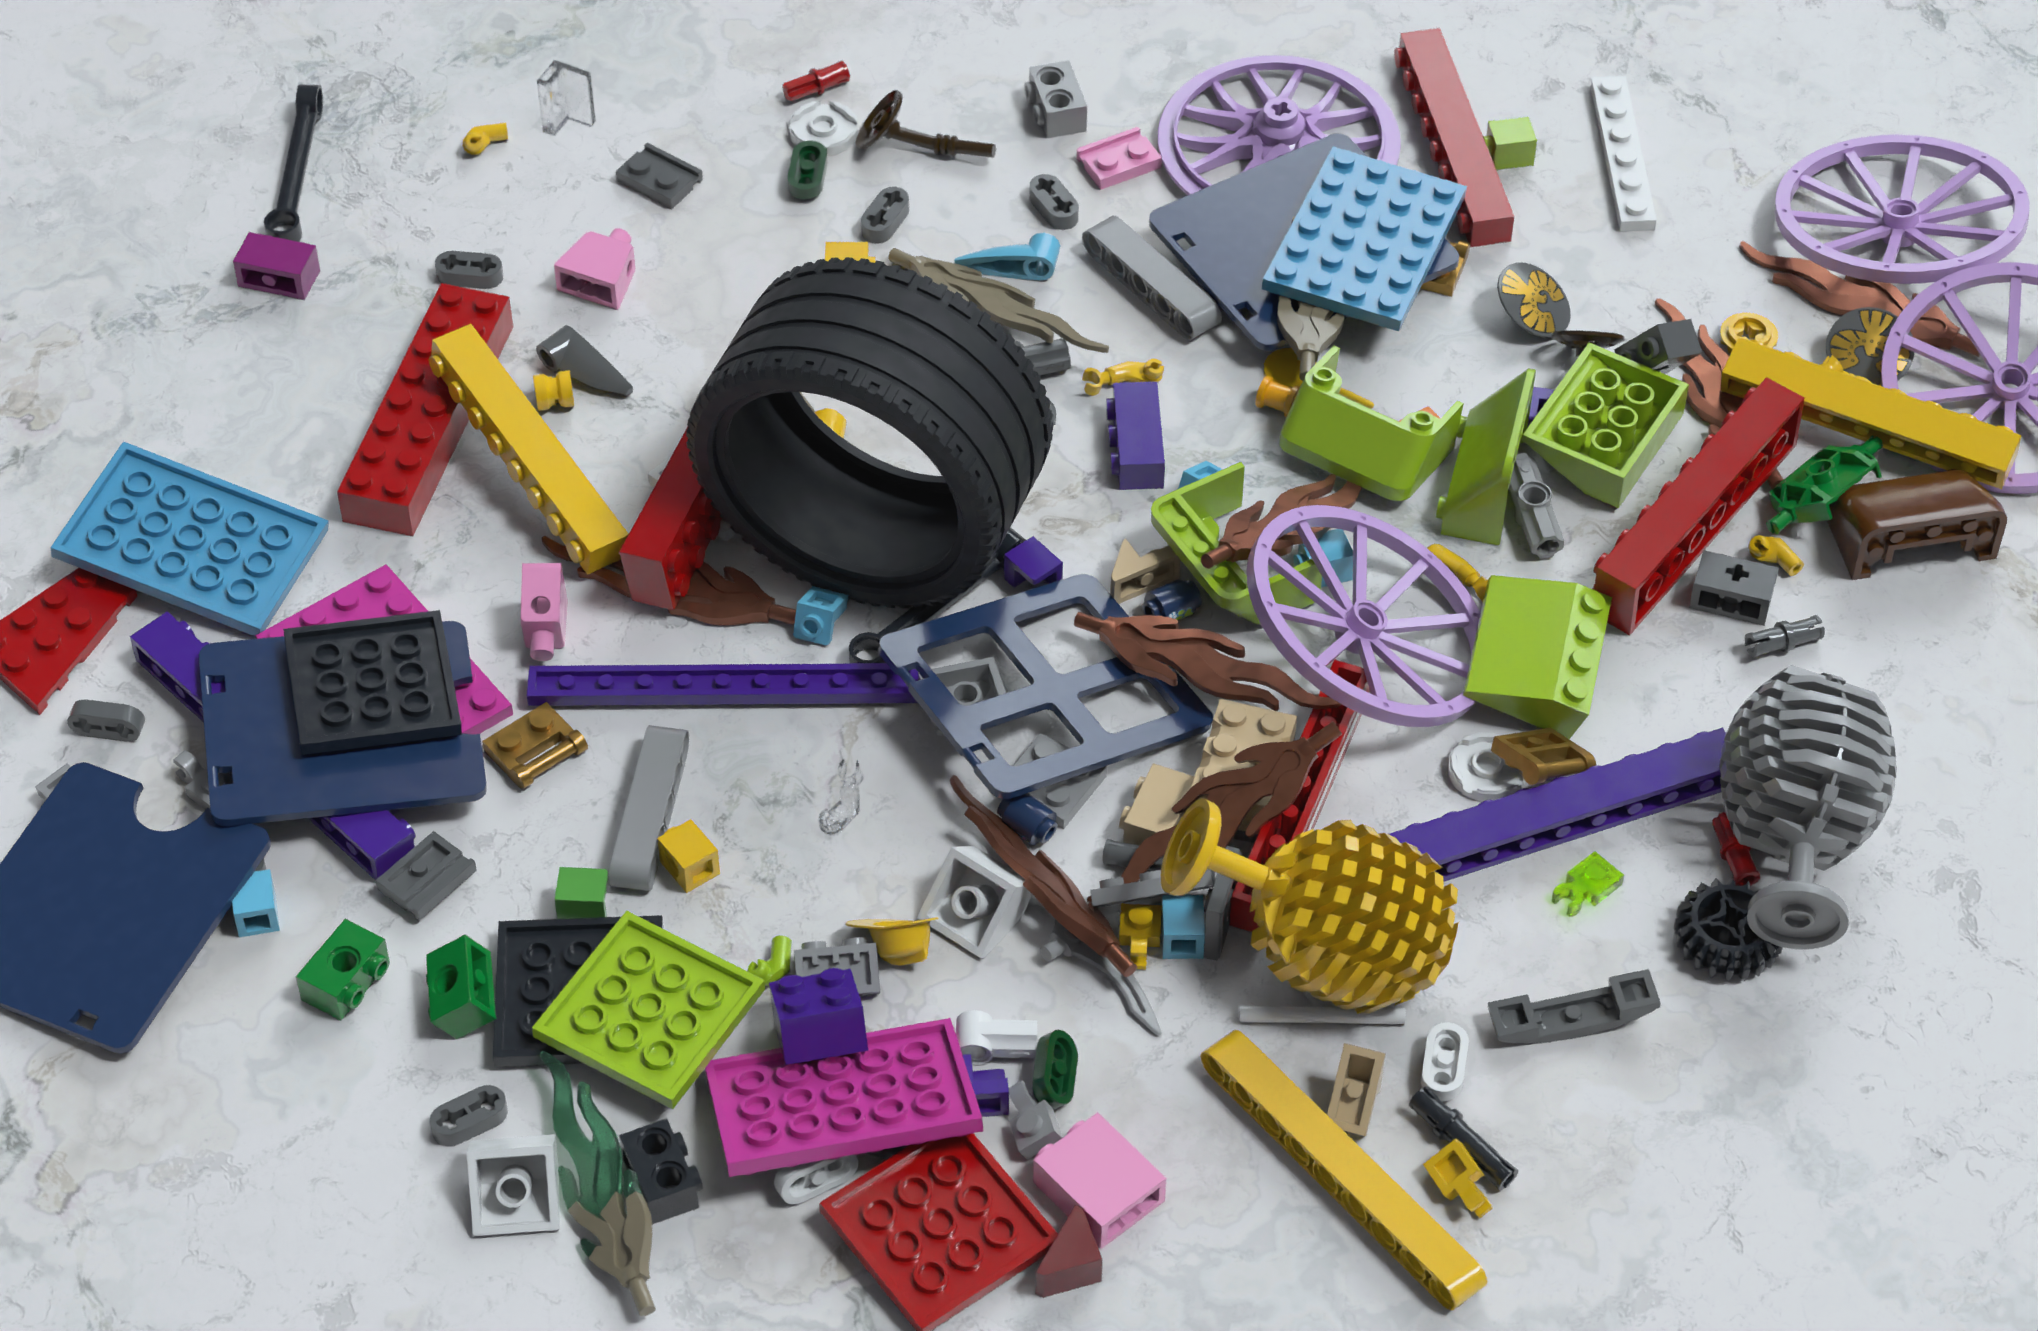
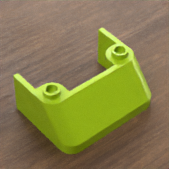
[1279,346,1464,501]
[1151,461,1322,624]

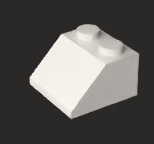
[917,846,1033,958]
[467,1134,560,1236]

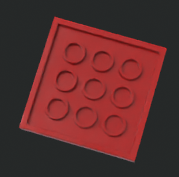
[819,1133,1058,1331]

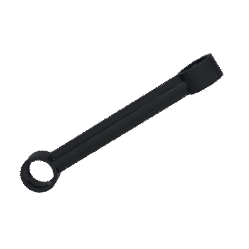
[264,84,323,242]
[849,527,1026,663]

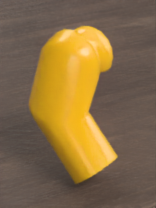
[462,122,508,155]
[1748,535,1804,576]

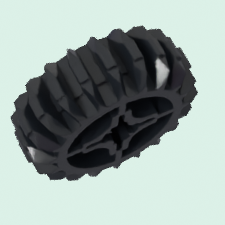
[1674,877,1783,982]

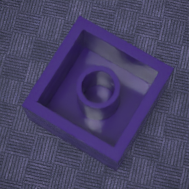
[769,968,868,1065]

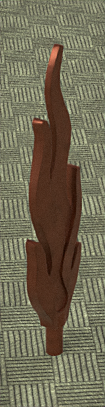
[1740,241,1981,357]
[1655,298,1784,489]
[1201,474,1363,569]
[541,536,796,625]
[1074,612,1341,711]
[1087,721,1342,903]
[949,774,1137,977]

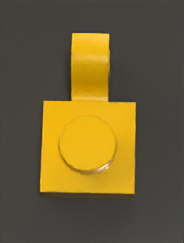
[1119,903,1162,970]
[1423,1138,1493,1218]

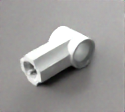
[956,1010,1037,1066]

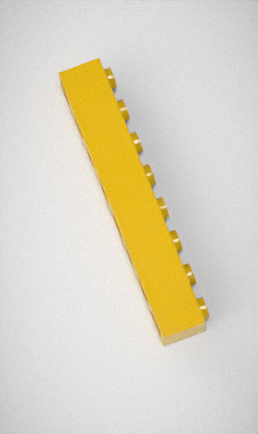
[429,324,629,575]
[1721,337,2022,490]

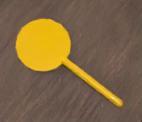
[1264,348,1374,409]

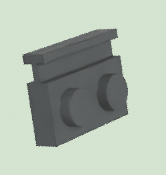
[616,143,703,209]
[376,831,477,920]

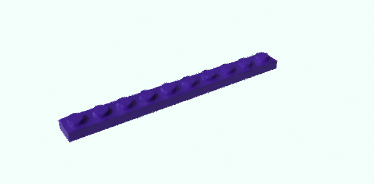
[527,663,918,706]

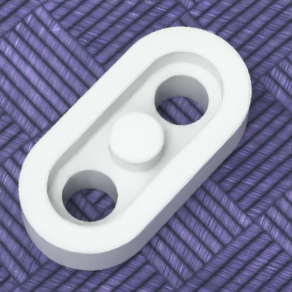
[1421,1023,1469,1101]
[774,1155,858,1204]

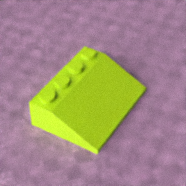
[1522,342,1689,508]
[1463,575,1612,739]

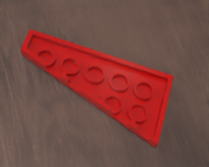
[0,568,138,715]

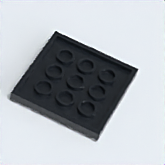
[283,610,462,755]
[493,915,663,1067]

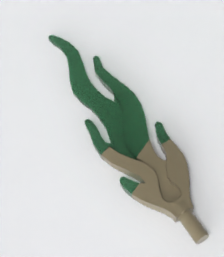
[539,1051,656,1316]

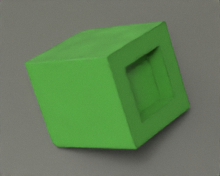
[554,867,608,919]

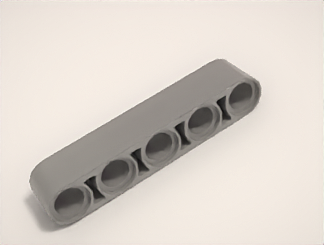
[1082,216,1222,340]
[609,725,689,891]

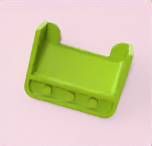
[1436,368,1536,545]

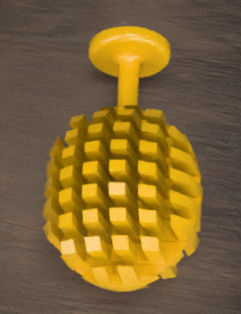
[1160,798,1459,1014]

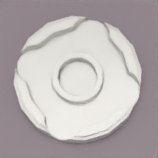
[789,101,858,156]
[1448,732,1525,802]

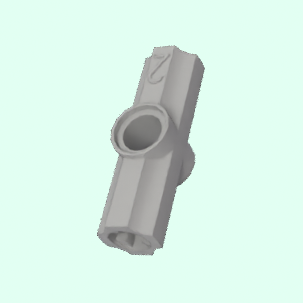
[1509,453,1564,559]

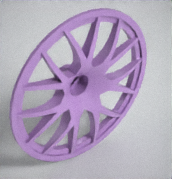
[1158,55,1401,196]

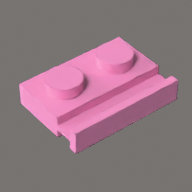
[1077,127,1162,190]

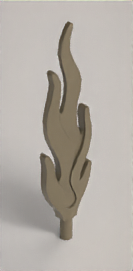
[1277,216,1344,381]
[888,248,1109,353]

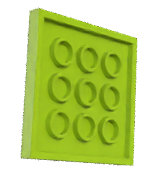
[532,911,765,1109]

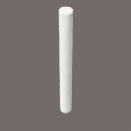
[1239,1006,1406,1024]

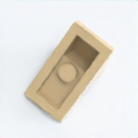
[1110,539,1181,604]
[1327,1043,1386,1136]

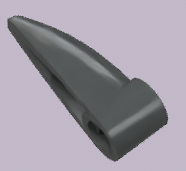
[536,325,633,395]

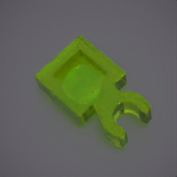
[1551,851,1624,917]

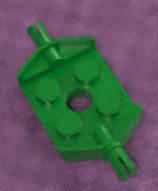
[1766,435,1883,535]

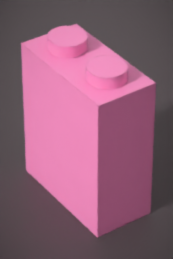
[1033,1112,1166,1249]

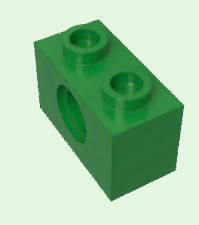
[296,919,390,1021]
[426,934,496,1039]

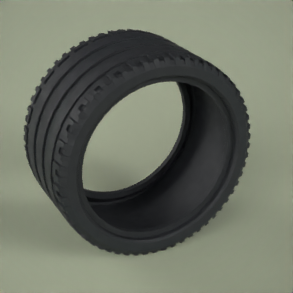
[686,257,1053,608]

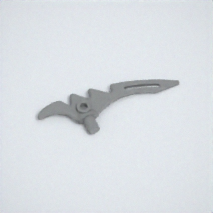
[1040,919,1162,1036]

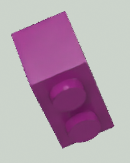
[233,232,320,300]

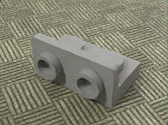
[794,937,880,996]

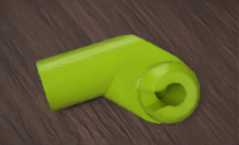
[747,935,792,987]

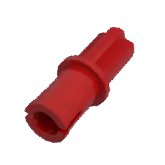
[782,61,850,101]
[1712,812,1760,886]

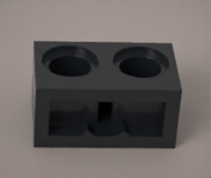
[619,1118,703,1225]

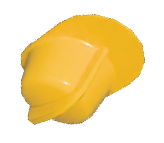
[845,917,939,966]

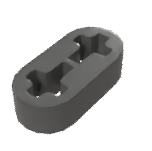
[1029,174,1079,230]
[861,187,909,244]
[435,251,503,289]
[67,699,145,741]
[429,1085,508,1147]

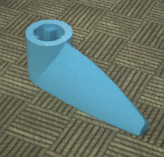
[954,233,1060,280]

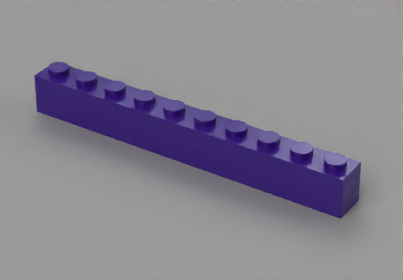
[130,611,416,881]
[1389,727,1726,882]

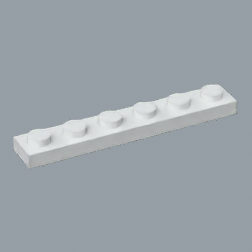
[1590,76,1656,232]

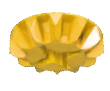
[1720,312,1778,353]

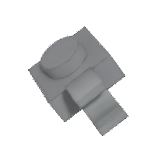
[173,750,233,810]
[1009,1080,1062,1160]

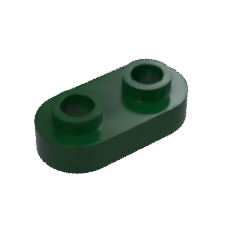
[788,141,828,200]
[1032,1029,1078,1109]

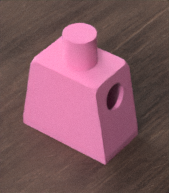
[554,228,635,310]
[521,563,568,661]

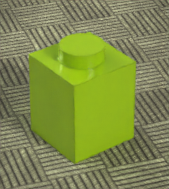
[1483,116,1537,170]

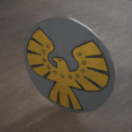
[1497,262,1571,338]
[1826,307,1914,385]

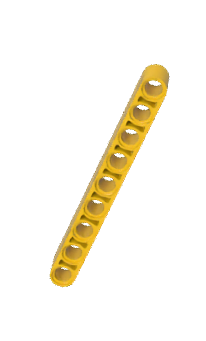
[1200,1030,1487,1310]

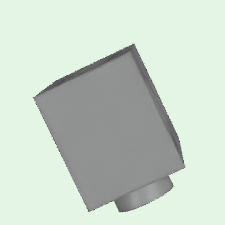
[1024,60,1087,138]

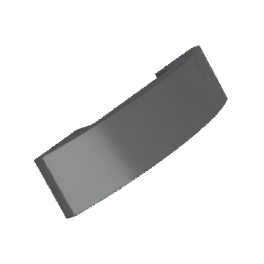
[1488,969,1661,1043]

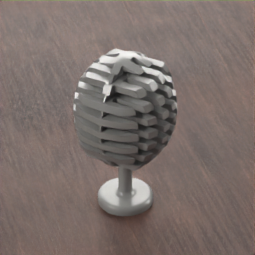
[1720,665,1897,950]

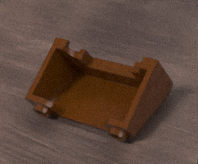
[1827,469,2007,580]

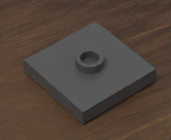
[1203,846,1242,961]

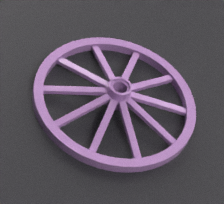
[1775,135,2030,284]
[1881,262,2038,494]
[1246,505,1481,727]

